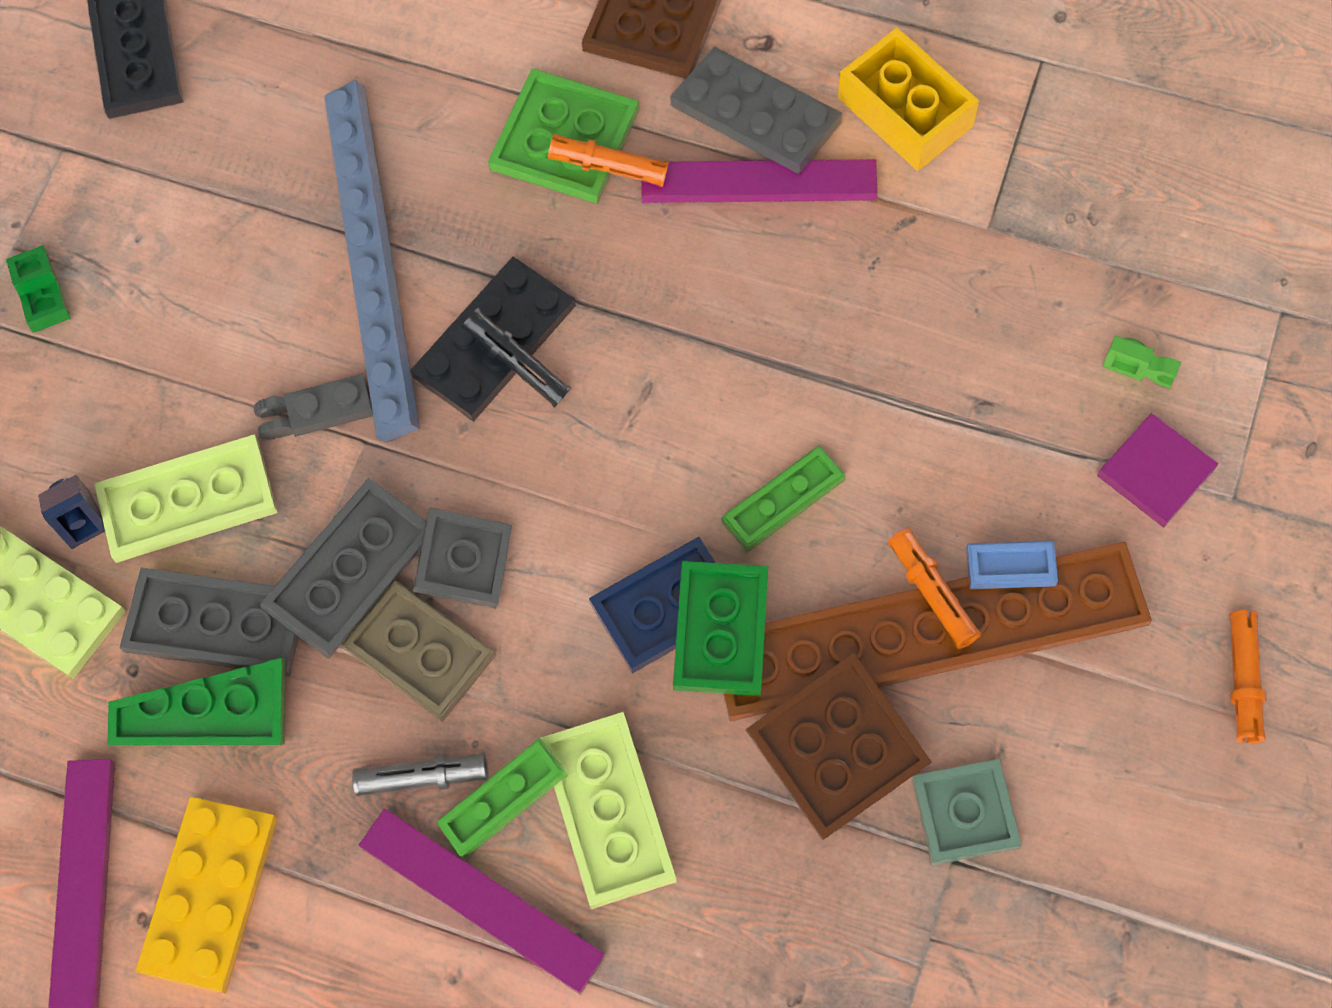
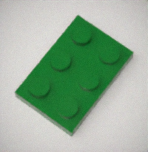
[673,561,768,696]

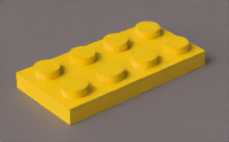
[135,797,278,994]

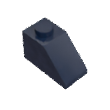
[38,475,105,549]

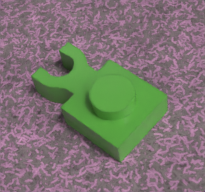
[1103,336,1181,389]

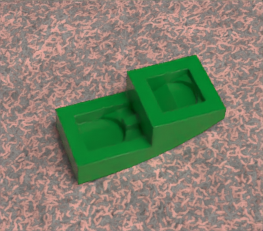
[6,245,71,333]

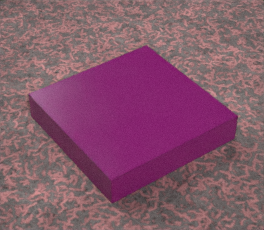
[1097,413,1218,528]

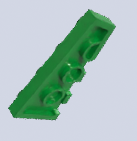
[108,657,286,746]

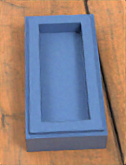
[966,541,1058,589]

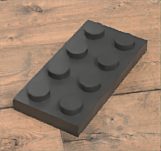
[670,47,842,174]
[260,478,426,659]
[119,568,299,676]

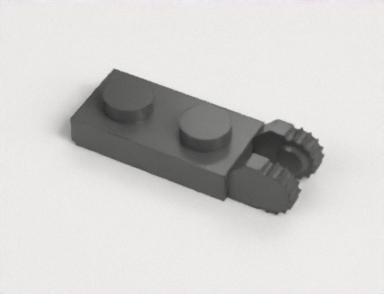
[253,374,373,440]

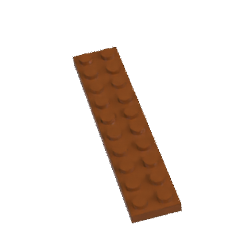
[723,541,1152,721]

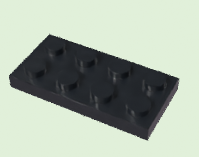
[87,0,184,119]
[410,256,576,422]

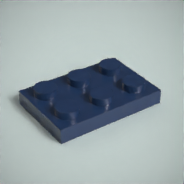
[589,537,716,674]

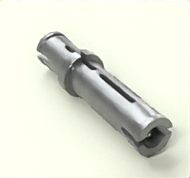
[352,752,488,797]

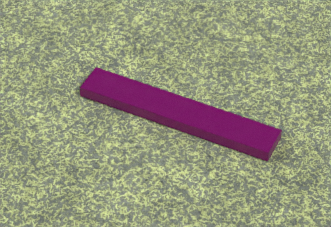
[641,159,878,203]
[48,759,115,1008]
[358,809,606,995]

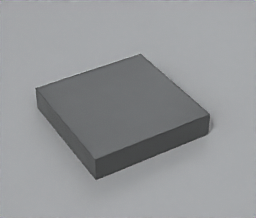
[413,507,512,609]

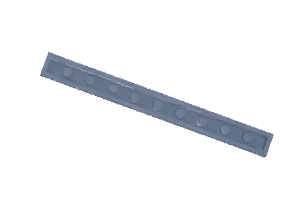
[324,80,420,442]

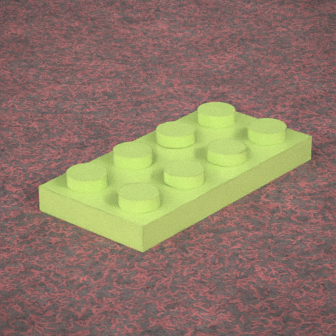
[94,434,278,563]
[0,526,127,679]
[540,712,677,909]

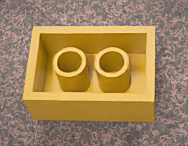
[838,27,979,171]

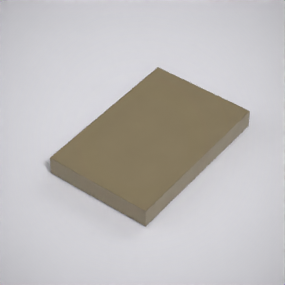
[341,580,496,722]

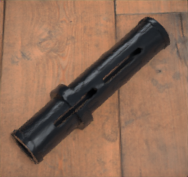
[461,307,571,408]

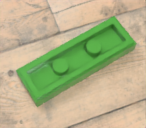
[721,446,845,553]
[437,738,569,859]

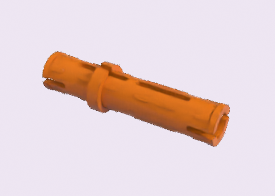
[548,134,669,187]
[887,528,981,649]
[1229,610,1267,744]

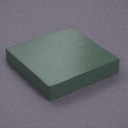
[911,759,1021,866]

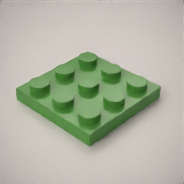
[488,68,639,204]

